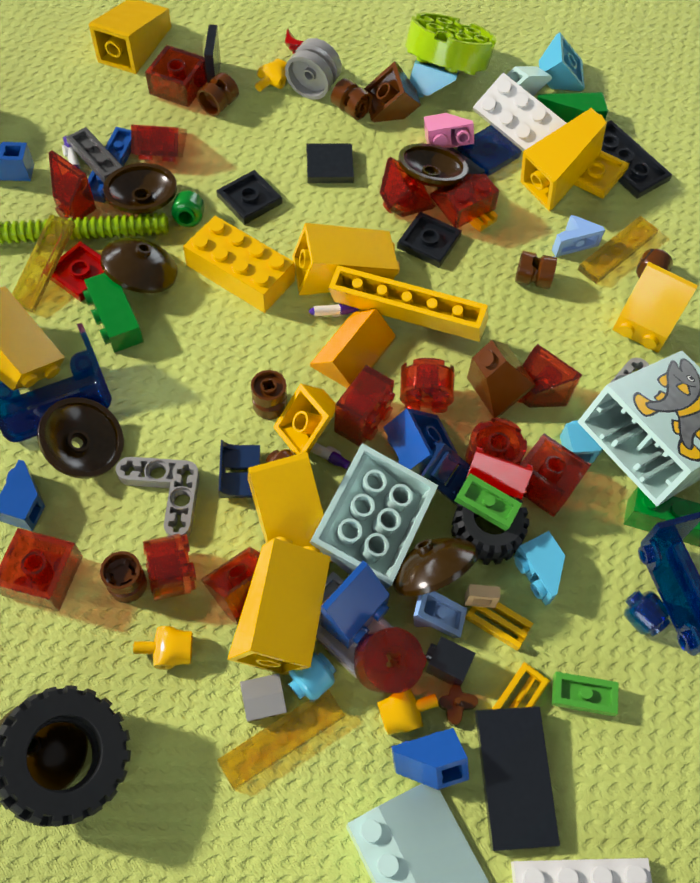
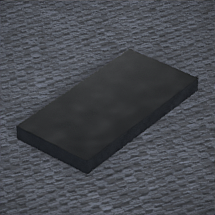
[601,120,672,199]
[475,706,560,851]

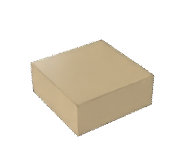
[465,584,500,608]

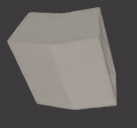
[240,673,287,722]

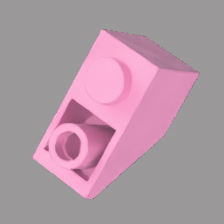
[424,113,474,149]

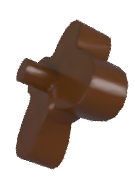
[438,685,478,726]

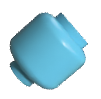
[288,652,336,700]

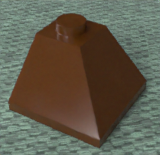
[364,61,421,122]
[467,340,536,419]

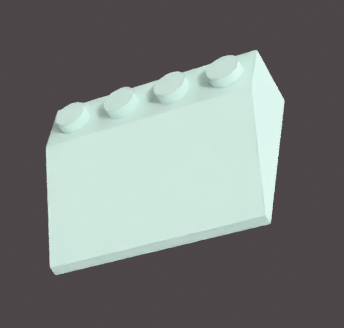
[309,443,438,590]
[346,784,489,883]

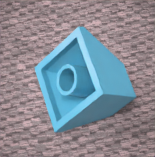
[539,33,585,91]
[410,60,460,97]

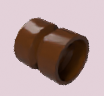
[197,72,239,116]
[331,78,373,120]
[515,251,557,289]
[251,370,287,420]
[100,551,148,603]

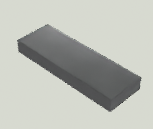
[66,127,123,183]

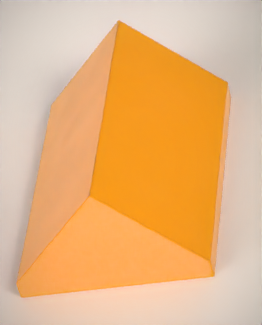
[310,308,396,392]

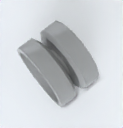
[285,38,342,100]

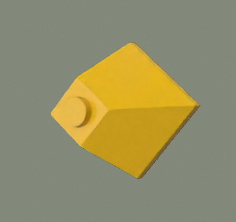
[273,383,337,455]

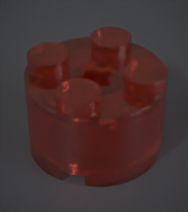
[400,358,455,413]
[465,418,527,466]
[143,534,196,601]
[354,627,427,693]

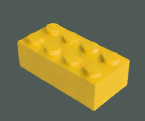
[183,215,295,313]

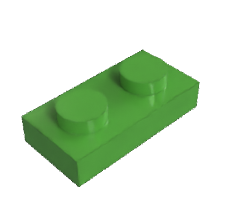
[454,473,522,531]
[551,671,619,716]

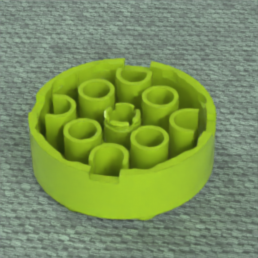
[405,13,496,75]

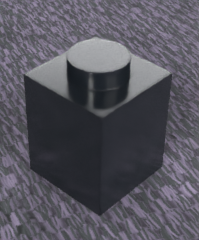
[424,636,476,686]

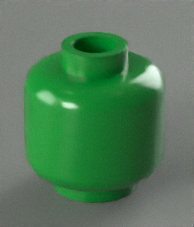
[171,190,205,227]

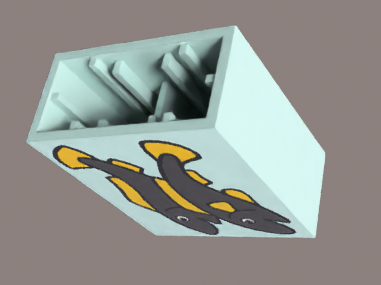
[578,351,700,507]

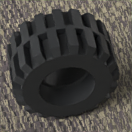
[451,495,529,565]

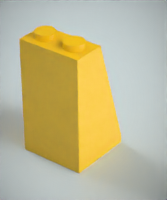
[89,0,171,74]
[521,108,607,211]
[292,223,400,295]
[0,286,65,391]
[248,452,333,570]
[227,537,331,675]

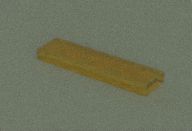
[12,214,76,313]
[578,216,659,284]
[217,689,345,790]

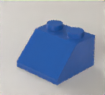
[383,408,458,475]
[320,561,390,649]

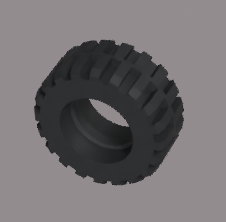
[0,685,131,827]

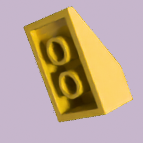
[612,262,698,353]

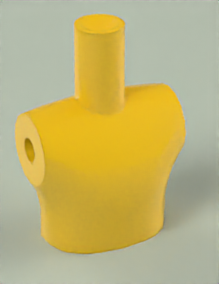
[255,59,287,92]
[133,626,193,670]
[377,687,439,735]

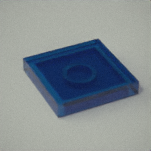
[457,125,522,177]

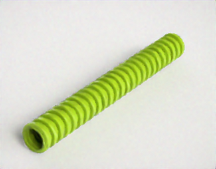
[0,212,169,244]

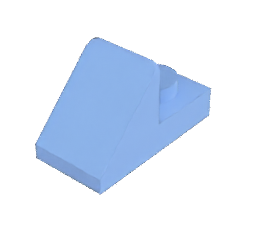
[552,215,605,257]
[413,591,467,638]

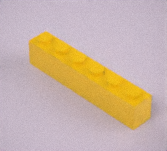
[329,265,488,342]

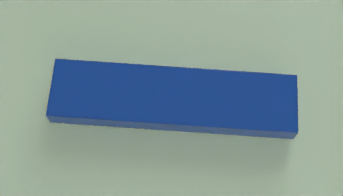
[81,127,139,203]

